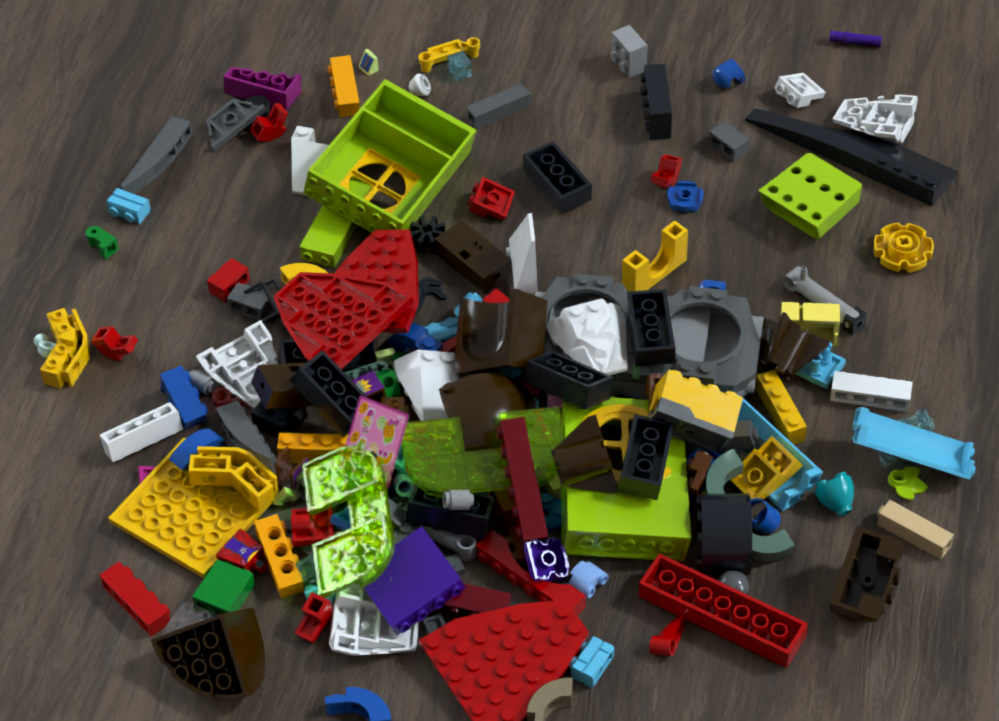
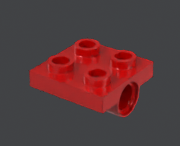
[291,506,334,546]

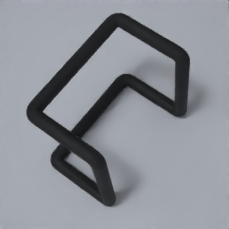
[244,278,281,323]

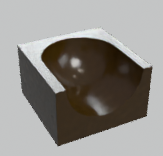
[453,288,548,380]

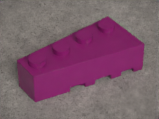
[223,67,302,111]

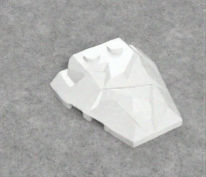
[833,95,918,143]
[546,299,628,375]

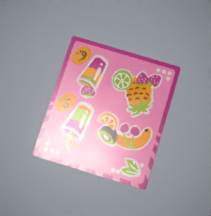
[339,396,409,488]

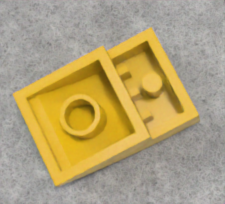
[730,436,803,499]

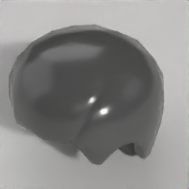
[718,571,750,594]

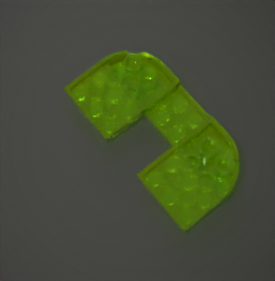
[401,407,564,498]
[302,445,395,598]

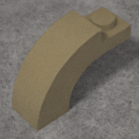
[527,678,573,721]

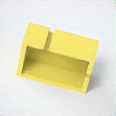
[780,302,840,346]

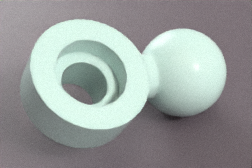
[34,333,56,358]

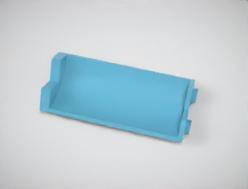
[720,398,823,511]
[852,407,976,480]

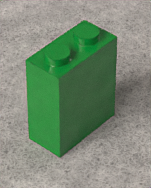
[192,559,255,616]

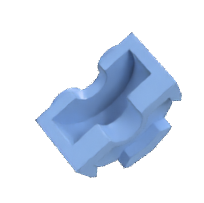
[564,560,609,599]

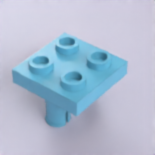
[795,342,846,389]

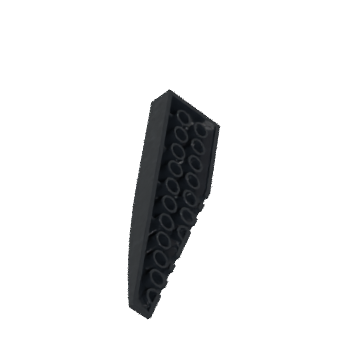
[745,108,959,206]

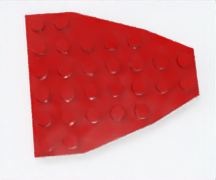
[334,230,419,333]
[273,272,414,369]
[419,600,589,721]

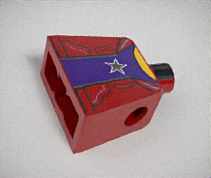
[216,529,268,573]

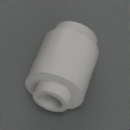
[189,369,217,394]
[443,490,474,510]

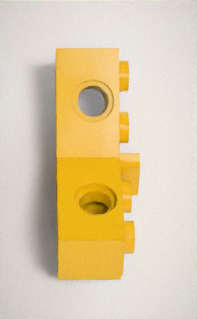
[40,308,91,389]
[189,446,278,511]

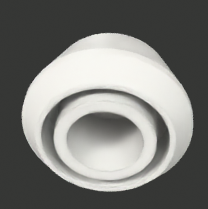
[409,74,431,96]

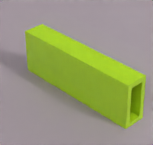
[300,177,375,268]

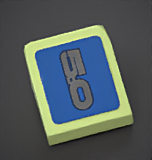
[359,49,378,75]

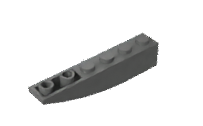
[120,116,193,194]
[216,400,277,474]

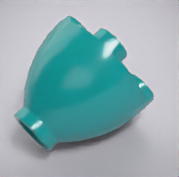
[814,472,854,517]

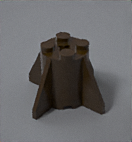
[758,312,830,383]
[551,414,618,494]

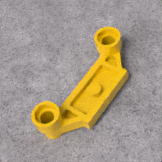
[418,37,480,73]

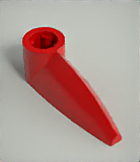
[649,616,686,656]

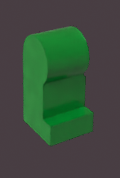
[86,226,119,260]
[375,368,403,407]

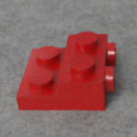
[467,177,515,221]

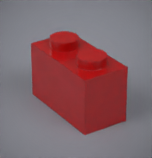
[207,258,250,302]

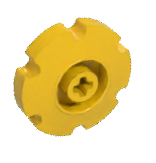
[873,223,934,272]

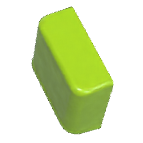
[758,153,862,240]

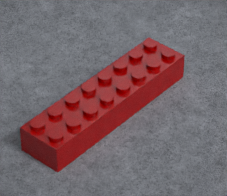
[639,553,808,668]

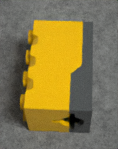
[647,369,743,454]

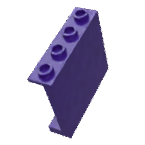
[353,527,466,635]

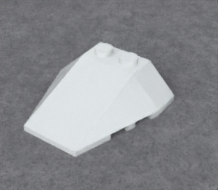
[196,320,278,409]
[393,350,463,424]
[329,579,419,656]

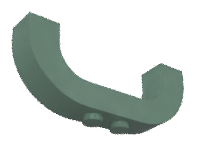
[705,449,795,562]

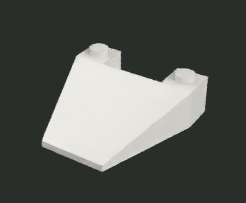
[291,126,329,196]
[506,213,538,296]

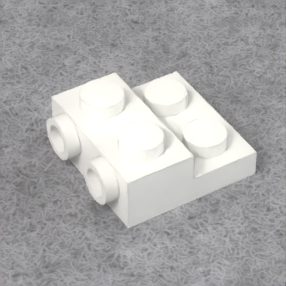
[775,73,826,108]

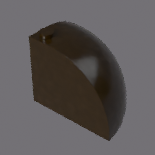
[439,373,537,477]
[151,608,265,700]

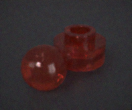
[212,387,245,407]

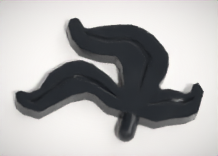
[419,277,447,300]

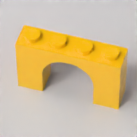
[622,221,688,292]

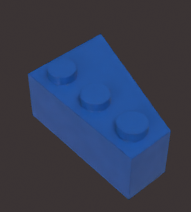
[160,365,208,430]

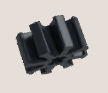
[410,216,445,254]

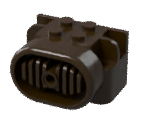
[830,526,905,622]

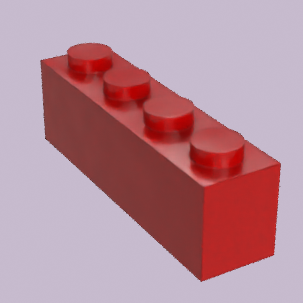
[99,561,171,637]

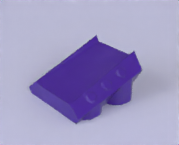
[524,537,569,581]

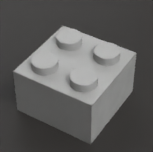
[610,25,648,78]

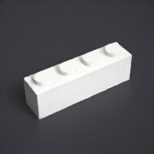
[830,371,912,412]
[100,402,183,462]

